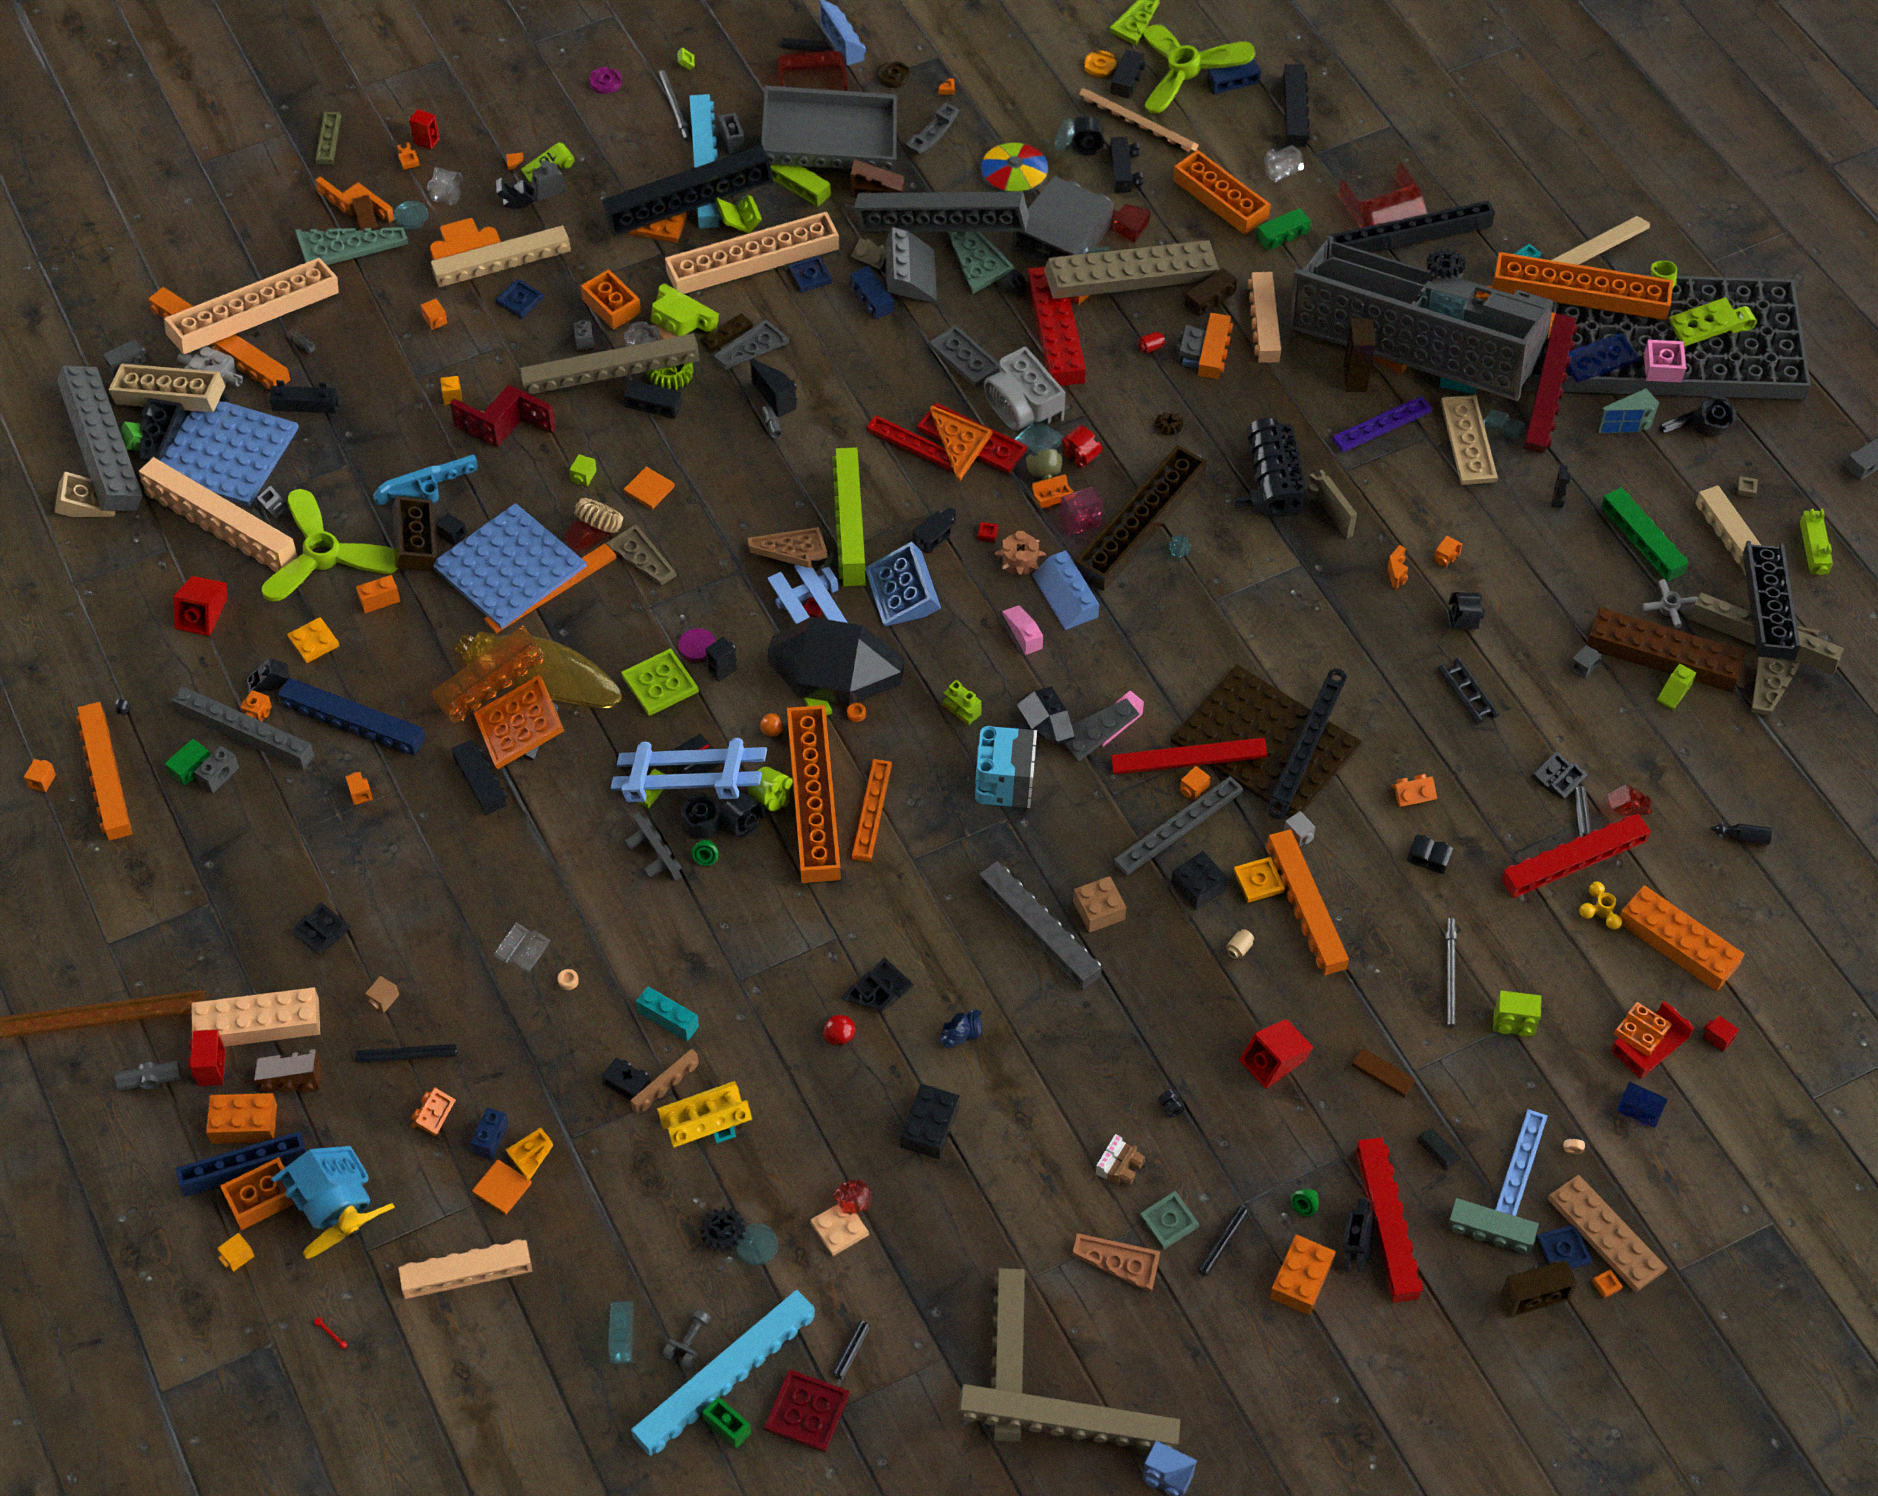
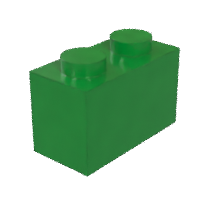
[165,739,211,786]
[703,1396,751,1449]

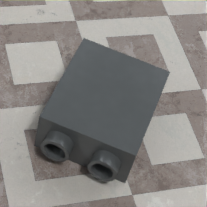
[1012,176,1114,266]

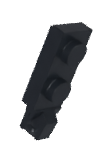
[1551,465,1570,508]

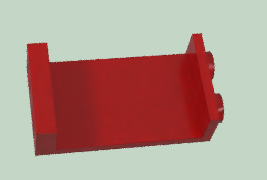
[1610,1001,1694,1079]

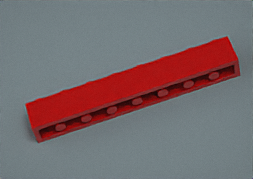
[1501,814,1651,898]
[1356,1137,1423,1303]

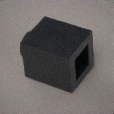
[436,513,467,545]

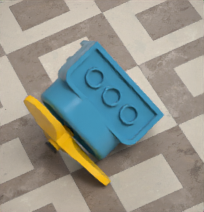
[272,1146,395,1259]

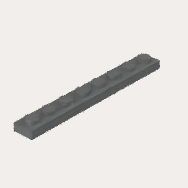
[1114,776,1243,876]

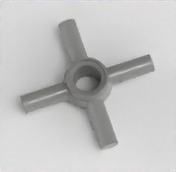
[1642,579,1698,628]

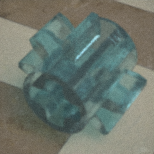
[1168,534,1191,558]

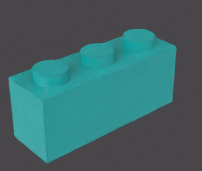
[636,986,699,1042]

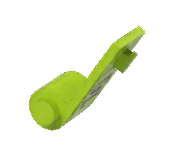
[521,143,574,183]

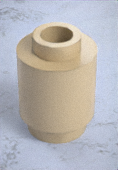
[1226,929,1254,959]

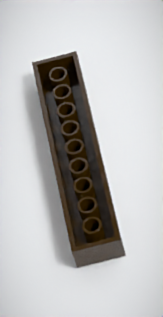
[1074,445,1207,591]

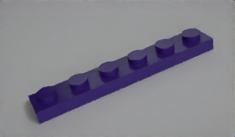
[1332,396,1432,453]

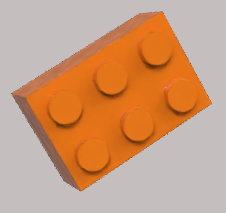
[581,269,641,330]
[206,1093,277,1144]
[220,1157,295,1230]
[1270,1235,1336,1315]

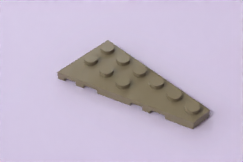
[1751,626,1820,716]

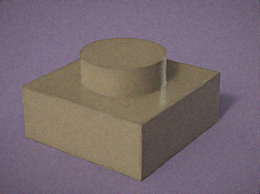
[1737,476,1758,498]

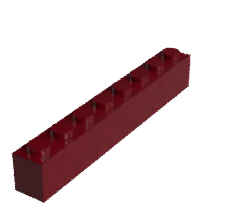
[1524,313,1578,453]

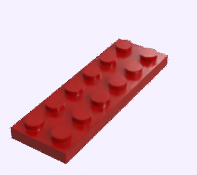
[917,403,1028,474]

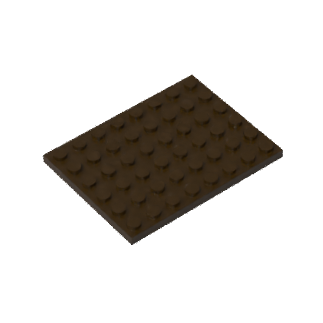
[1170,664,1362,818]

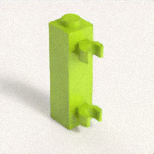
[1800,509,1833,575]

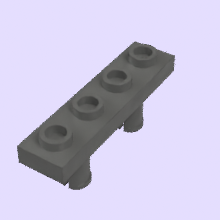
[625,812,682,881]

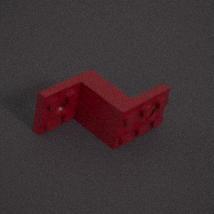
[450,384,556,447]

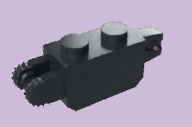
[907,507,956,553]
[1343,1198,1375,1272]

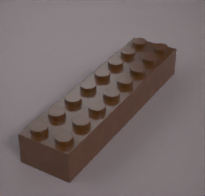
[1587,607,1746,692]

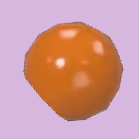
[760,713,783,737]

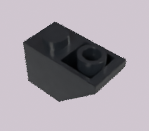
[247,658,290,693]

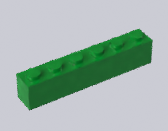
[1601,487,1689,582]

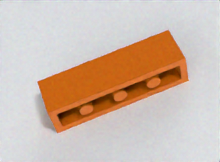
[1198,313,1233,379]

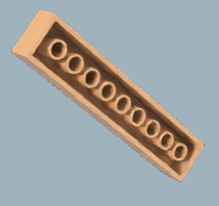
[665,212,839,294]
[164,258,338,354]
[139,457,298,572]

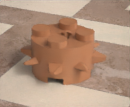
[995,531,1046,575]

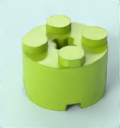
[748,767,793,811]

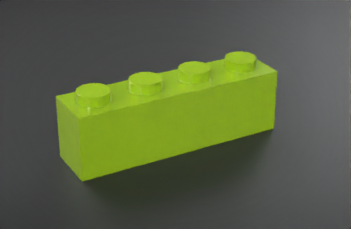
[770,164,831,207]

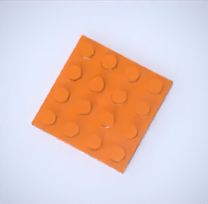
[474,675,564,769]

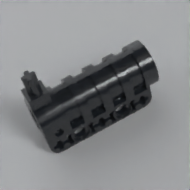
[1234,418,1306,517]

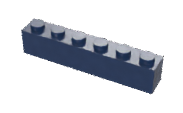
[176,1131,307,1197]

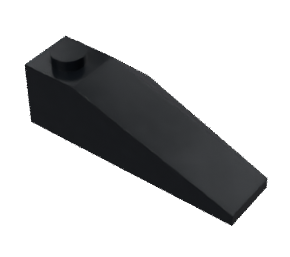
[140,398,187,462]

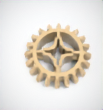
[574,498,623,533]

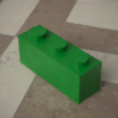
[1256,208,1311,251]

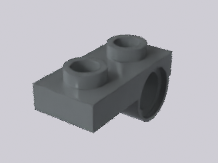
[573,320,595,351]

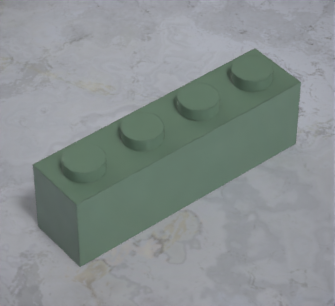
[1447,1198,1539,1254]

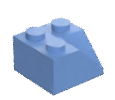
[1142,1441,1197,1496]

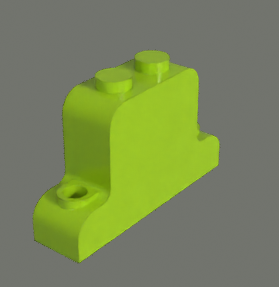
[650,283,719,336]

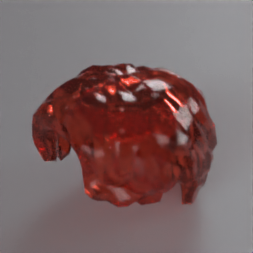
[833,1179,873,1215]

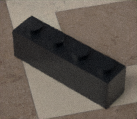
[451,739,507,816]

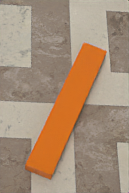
[852,759,892,862]

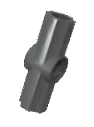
[115,1061,181,1091]

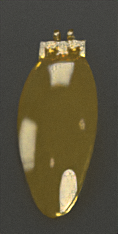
[455,631,622,708]

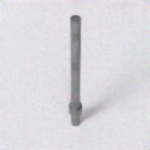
[659,70,691,141]
[1445,918,1457,1028]

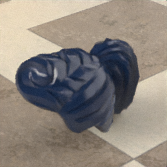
[939,1009,982,1049]

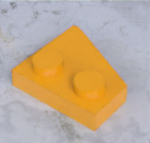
[506,1128,553,1180]

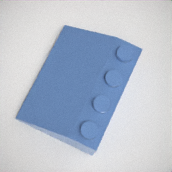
[865,542,941,626]

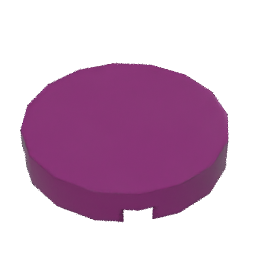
[589,67,622,94]
[679,628,716,662]

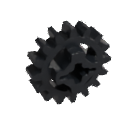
[1426,249,1466,279]
[700,1207,747,1253]

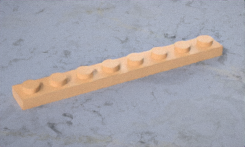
[1080,88,1199,152]

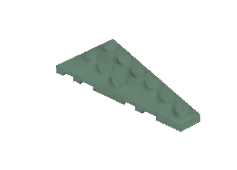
[295,227,409,265]
[947,232,1014,293]

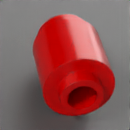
[1138,332,1165,354]

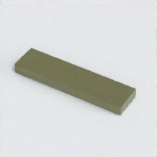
[315,112,341,164]

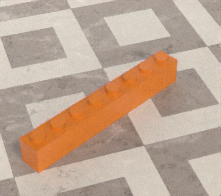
[76,702,132,841]
[1266,829,1349,976]

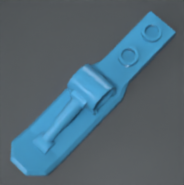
[373,454,478,505]

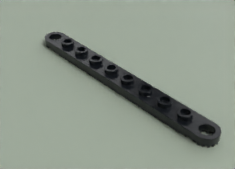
[1267,668,1347,819]

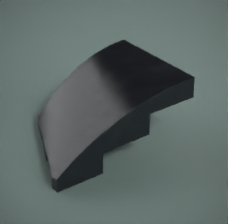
[841,957,914,1011]

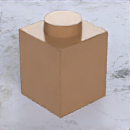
[365,976,399,1013]

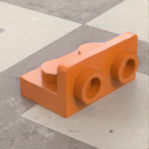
[410,1087,456,1136]

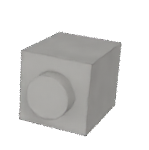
[1284,811,1316,847]

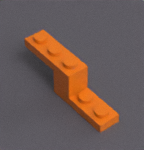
[315,177,394,223]

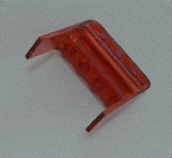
[777,50,848,91]
[1339,162,1428,228]

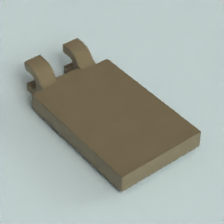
[1307,469,1357,539]

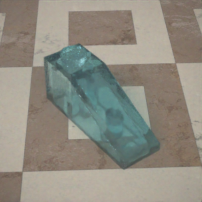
[608,1301,633,1364]

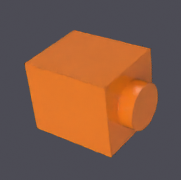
[421,298,447,330]
[24,759,56,793]
[1180,766,1211,801]

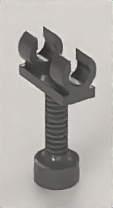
[662,1309,711,1369]

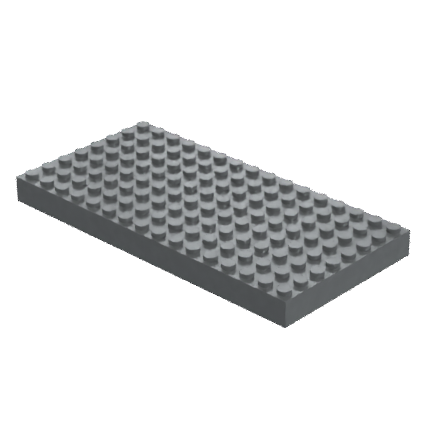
[1522,275,1811,399]

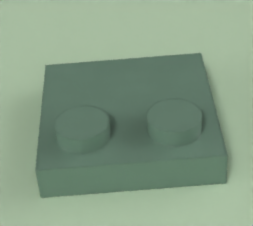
[1140,1191,1199,1249]

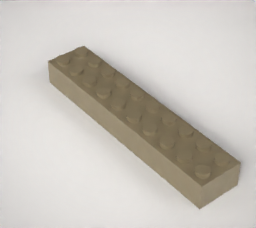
[1044,240,1219,299]

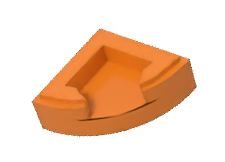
[938,78,955,95]
[506,153,523,171]

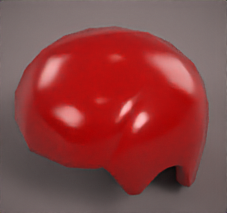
[823,1015,856,1045]

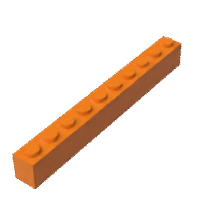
[148,287,290,389]

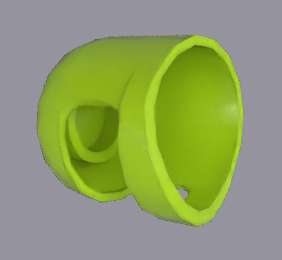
[1651,261,1677,289]

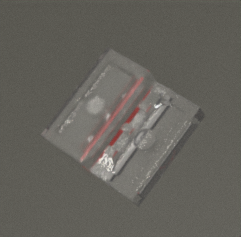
[494,922,551,972]

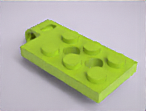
[1668,297,1757,347]

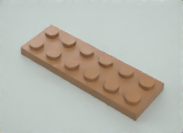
[1547,1175,1667,1292]

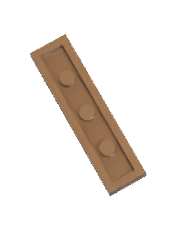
[630,1049,698,1115]

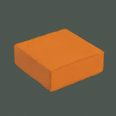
[1592,1269,1623,1299]

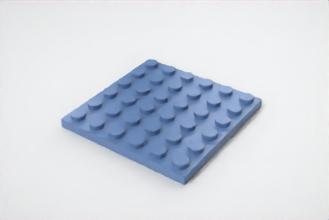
[160,401,299,507]
[433,503,587,629]

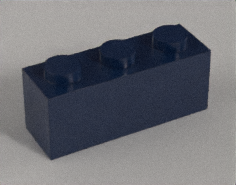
[1207,58,1261,94]
[849,266,894,319]

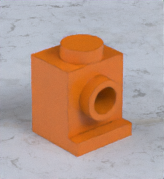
[1433,536,1463,567]
[345,772,373,805]

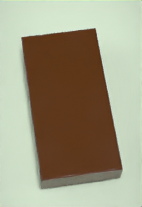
[352,195,378,231]

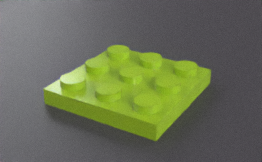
[621,648,699,716]

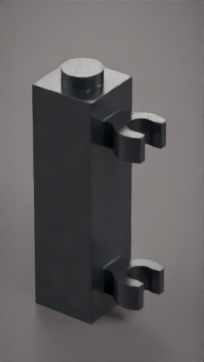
[1110,137,1143,193]
[269,380,341,413]

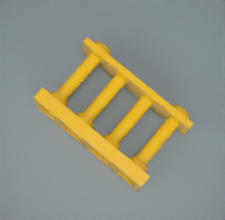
[657,1081,752,1147]

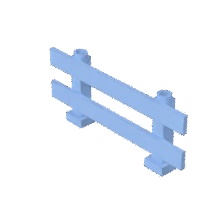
[768,565,848,624]
[610,738,767,802]

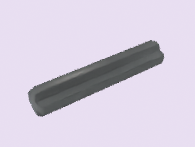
[1574,786,1591,837]

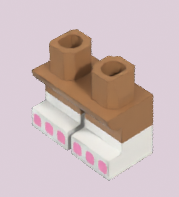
[1096,1134,1145,1185]

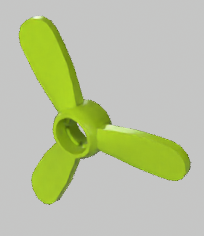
[1144,25,1255,113]
[262,489,398,602]

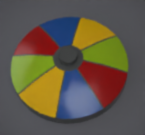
[981,143,1048,195]

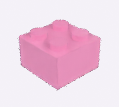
[1644,340,1686,383]

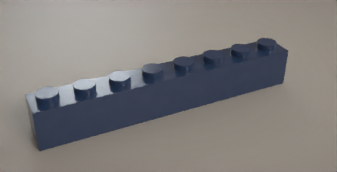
[278,677,426,756]

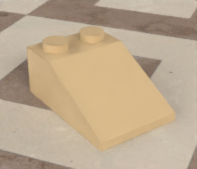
[55,472,116,517]

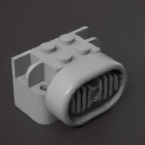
[984,346,1066,431]

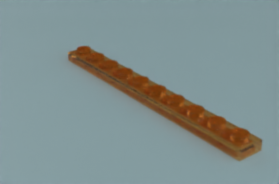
[0,989,206,1039]

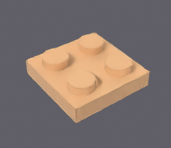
[811,1199,869,1256]

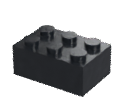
[900,1083,960,1160]

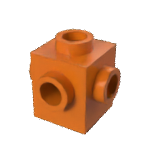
[240,690,272,722]

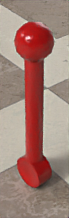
[314,1317,347,1349]

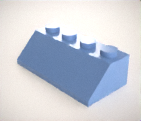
[820,0,866,66]
[1032,550,1099,630]

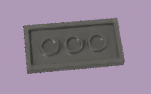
[929,325,1000,387]

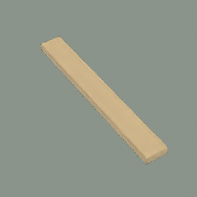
[1552,216,1650,265]

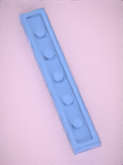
[1495,1109,1547,1216]

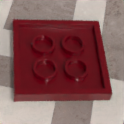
[764,1369,850,1453]

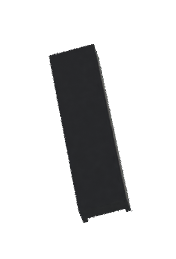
[1743,541,1800,660]

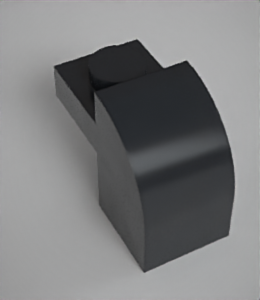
[496,178,535,209]

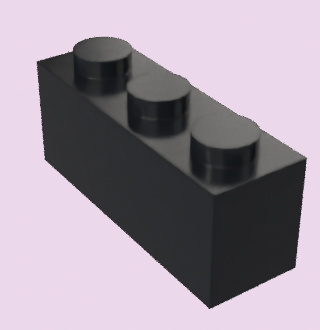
[1110,49,1146,98]
[624,380,682,419]

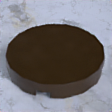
[878,61,910,88]

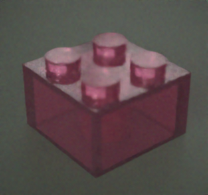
[1060,486,1104,535]

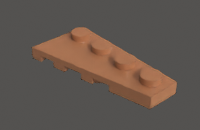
[1072,1233,1160,1293]

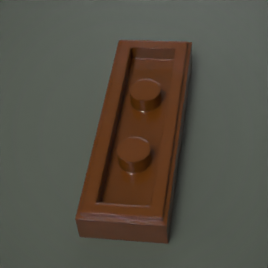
[1352,1048,1416,1098]

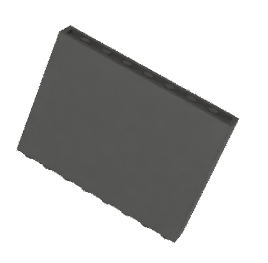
[762,86,897,172]

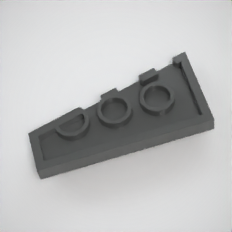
[1064,698,1140,761]

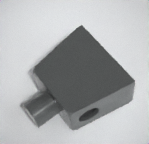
[531,160,567,201]

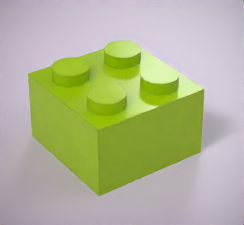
[1493,990,1541,1037]

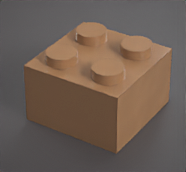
[1073,876,1126,933]

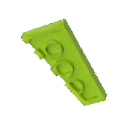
[1110,0,1160,46]

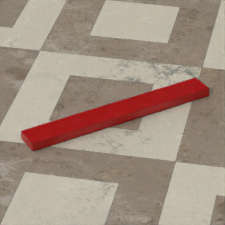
[1112,737,1267,775]

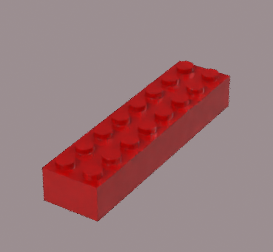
[1027,267,1086,386]

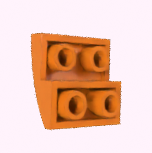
[1614,1002,1672,1057]

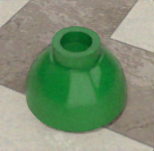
[691,840,719,866]
[1291,1189,1319,1217]

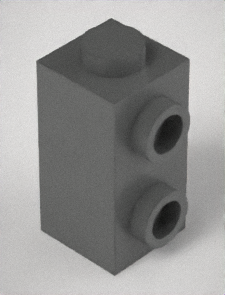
[103,339,146,377]

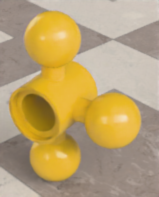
[1579,881,1622,930]

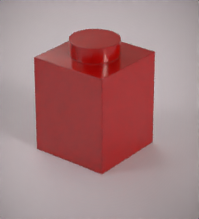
[1703,1015,1739,1052]

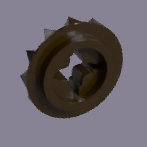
[1155,411,1184,435]

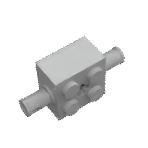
[177,346,243,386]

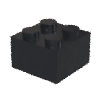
[1171,851,1228,910]

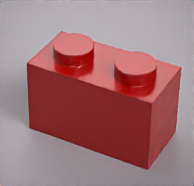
[409,109,440,150]

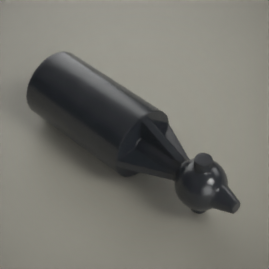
[1711,822,1772,845]

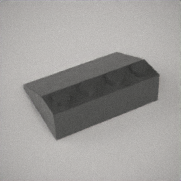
[885,227,937,303]

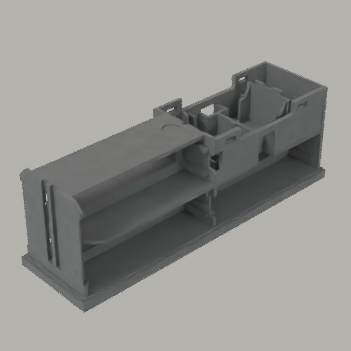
[1290,235,1553,401]

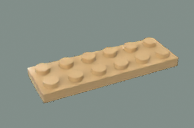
[1440,395,1498,485]

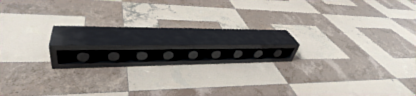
[1329,200,1495,253]

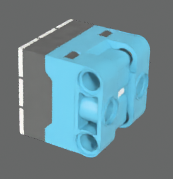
[975,726,1037,808]

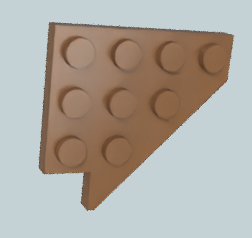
[747,527,828,568]

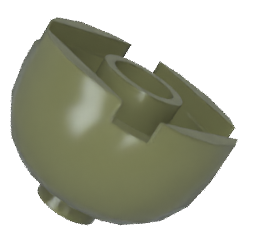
[1026,449,1062,481]

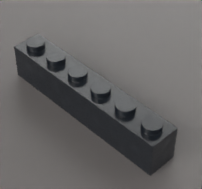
[1283,64,1310,147]

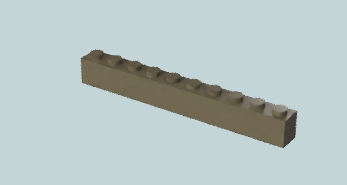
[521,333,700,394]
[957,1384,1180,1450]

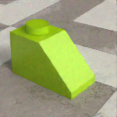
[1657,664,1696,710]

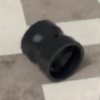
[1158,1089,1185,1118]

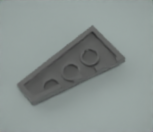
[713,319,789,370]

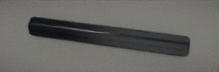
[355,1044,458,1062]

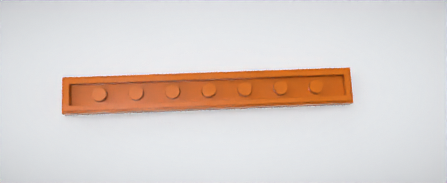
[485,543,617,633]

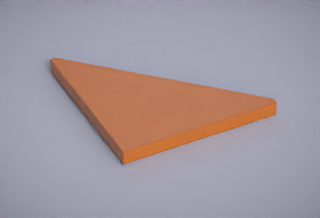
[930,405,992,482]

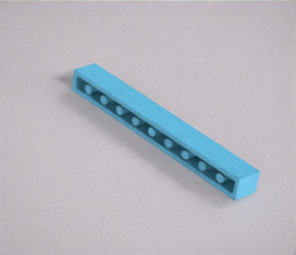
[690,94,722,229]
[631,1290,815,1456]

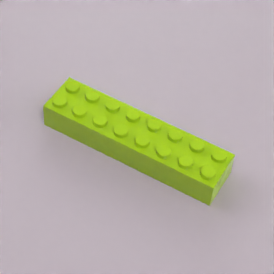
[832,447,865,587]

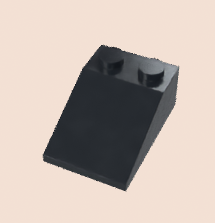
[750,359,798,418]

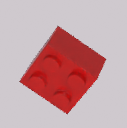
[188,1029,226,1087]

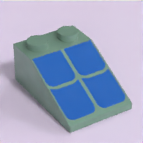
[1596,388,1659,433]

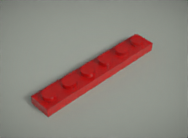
[866,415,954,473]

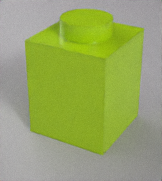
[570,454,597,486]

